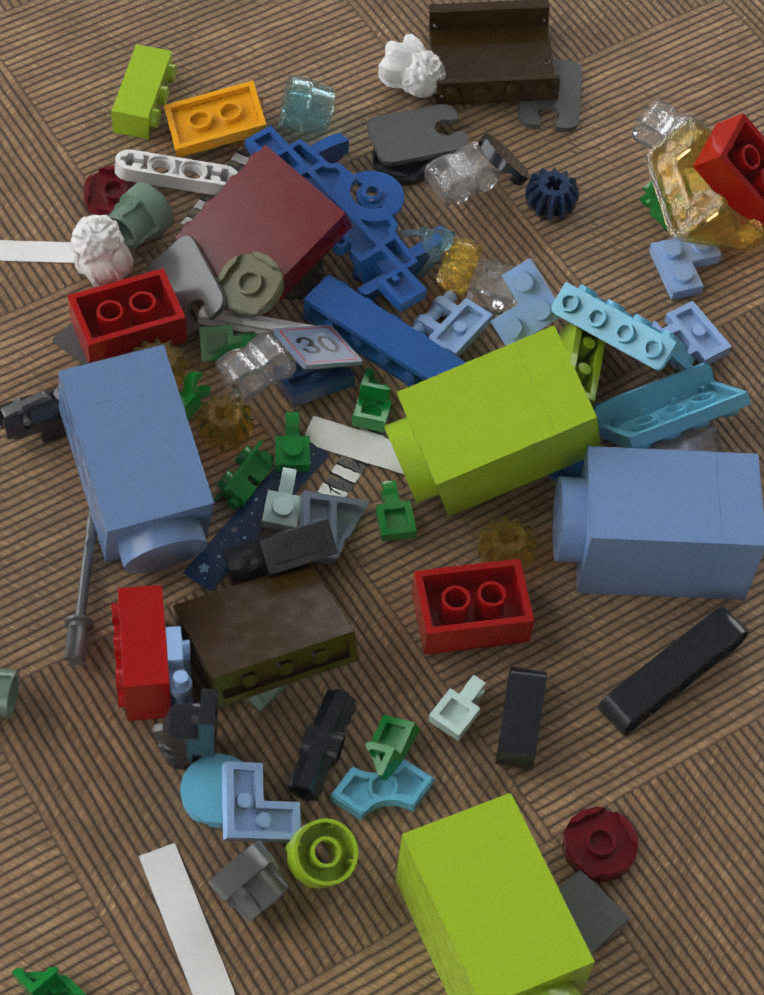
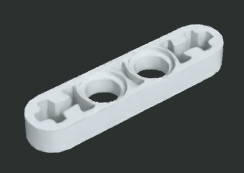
[114,149,238,195]

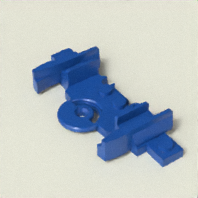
[245,126,443,312]

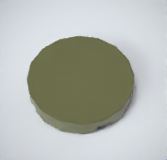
[218,252,284,317]

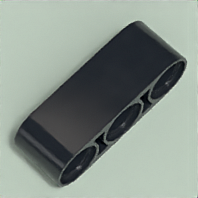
[495,666,547,770]

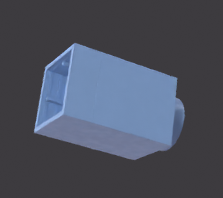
[58,345,214,573]
[552,446,764,600]

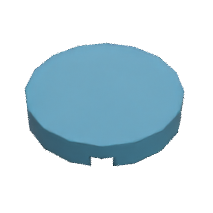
[180,753,242,828]

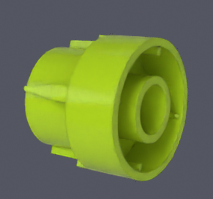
[284,818,358,888]

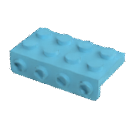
[551,282,695,371]
[593,363,751,449]

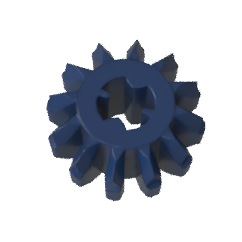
[525,167,580,221]

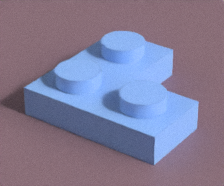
[649,231,721,300]
[491,258,560,346]
[222,761,301,843]

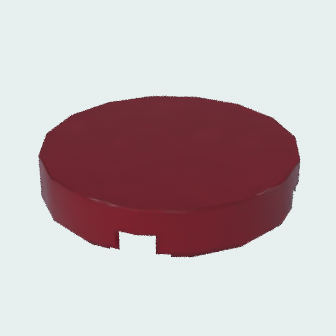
[83,165,137,216]
[562,806,639,882]

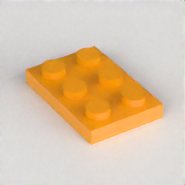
[163,80,267,157]

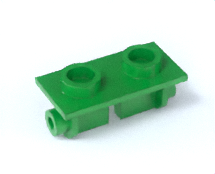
[213,439,274,510]

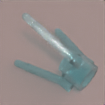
[397,226,456,278]

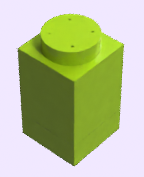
[384,325,601,517]
[395,793,595,995]

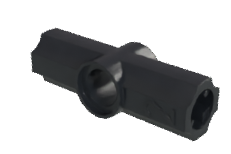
[288,689,357,802]

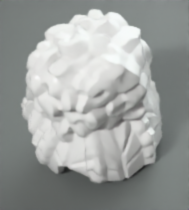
[378,34,446,98]
[71,215,133,287]

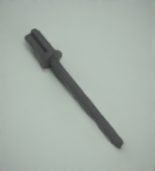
[64,510,96,667]

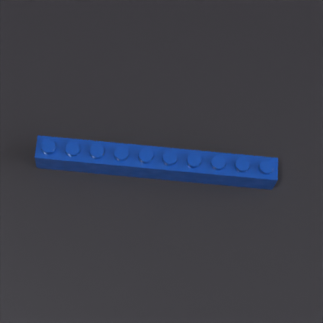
[303,274,584,482]

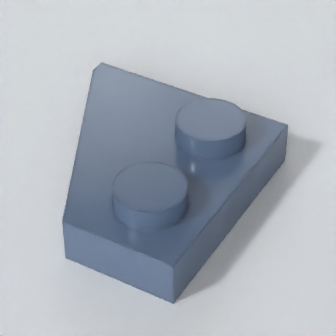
[299,491,368,565]

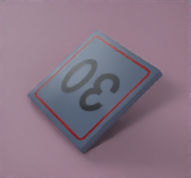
[273,325,363,370]

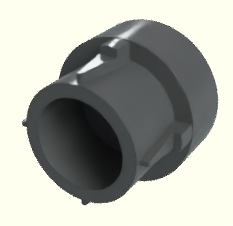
[208,840,290,922]

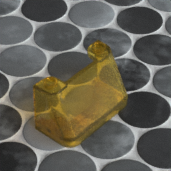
[646,116,764,251]

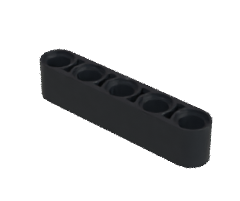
[598,606,749,736]

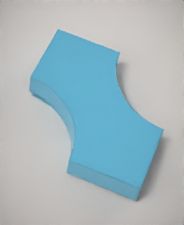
[330,759,435,820]

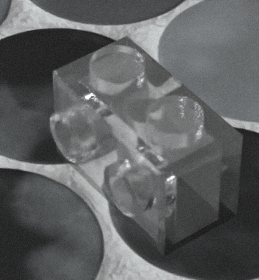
[467,257,518,316]

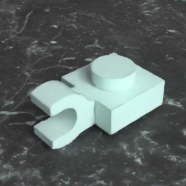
[261,467,300,531]
[428,675,486,741]

